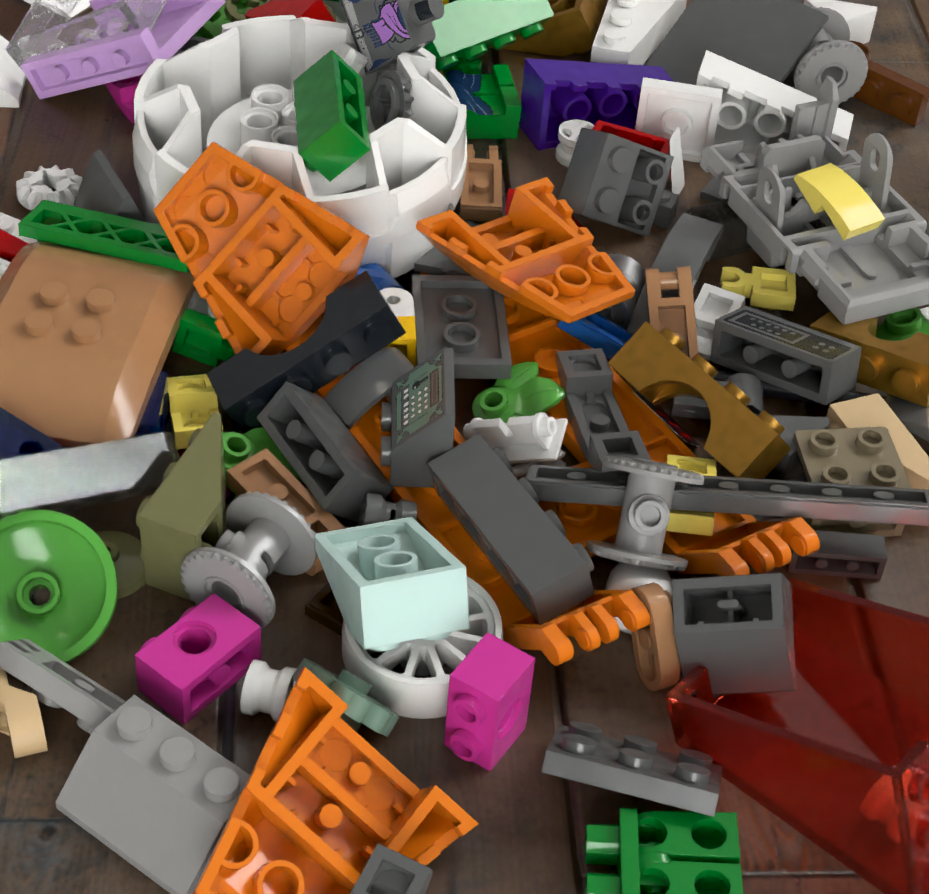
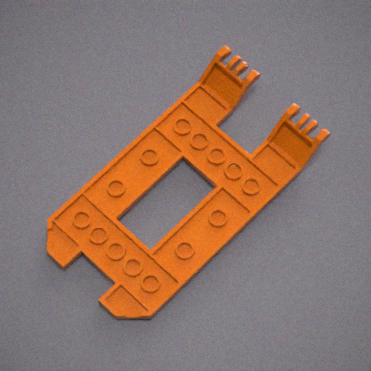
[284,272,820,666]

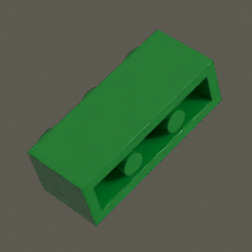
[293,50,371,182]

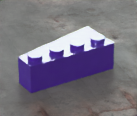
[519,58,674,151]

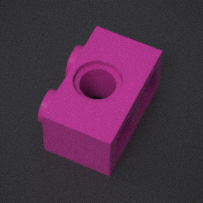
[134,593,262,725]
[444,632,535,771]

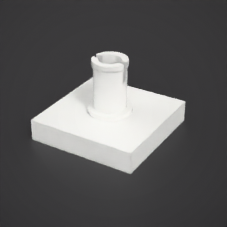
[635,77,723,163]

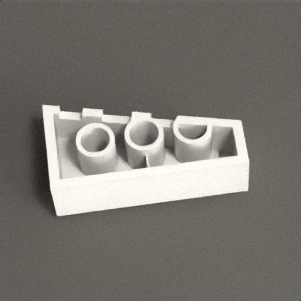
[696,50,854,154]

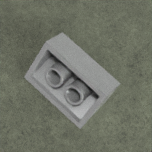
[56,695,250,894]

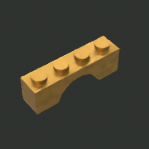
[608,321,791,479]

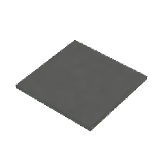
[645,0,829,85]

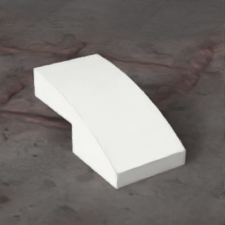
[694,283,745,360]

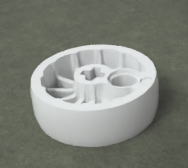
[342,577,504,719]

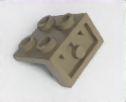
[793,427,912,537]

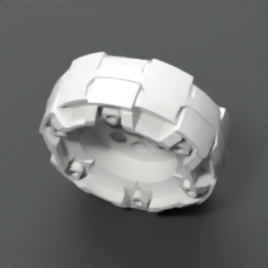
[132,15,467,278]

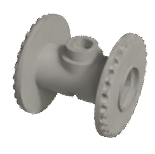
[791,7,868,105]
[587,456,704,571]
[180,491,318,629]

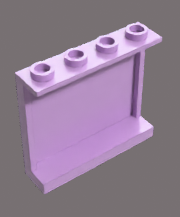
[20,0,226,99]

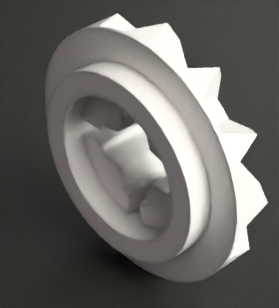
[16,165,83,210]

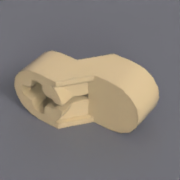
[0,668,48,758]

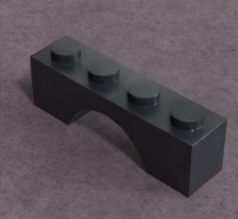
[206,271,406,433]

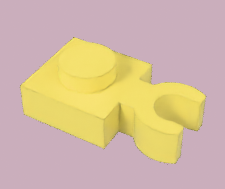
[720,266,796,311]

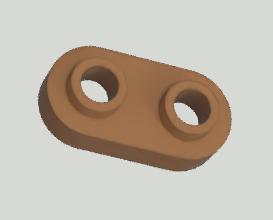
[630,582,682,691]

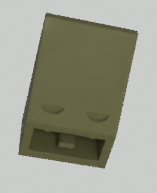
[136,412,226,602]

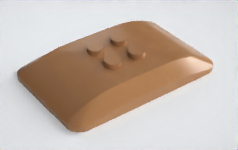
[0,241,195,452]

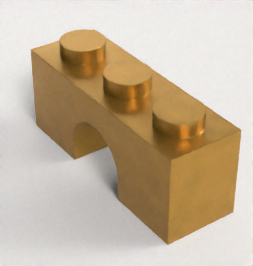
[810,311,929,407]

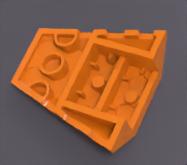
[153,142,370,355]
[416,177,636,323]
[192,667,479,894]

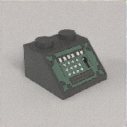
[381,347,455,488]

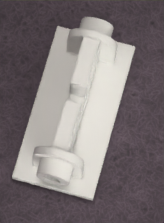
[463,412,568,464]

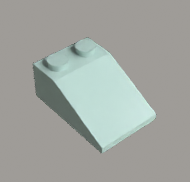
[315,517,470,651]

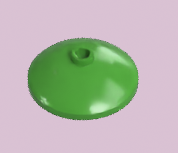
[0,510,118,663]

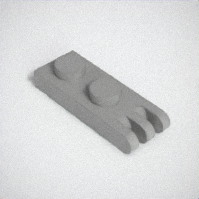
[0,639,126,734]

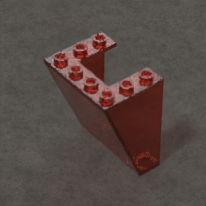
[665,578,929,894]

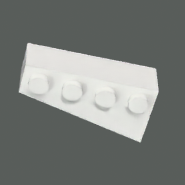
[590,0,687,65]

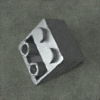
[559,128,674,237]
[672,573,797,696]

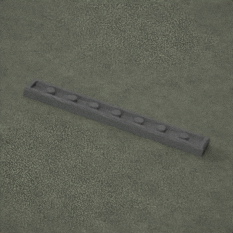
[526,465,929,526]

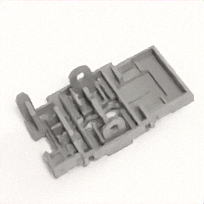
[700,76,929,325]

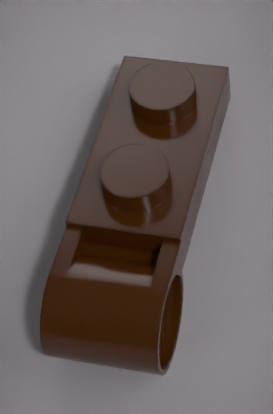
[849,41,929,127]

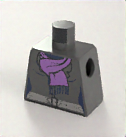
[340,0,444,75]

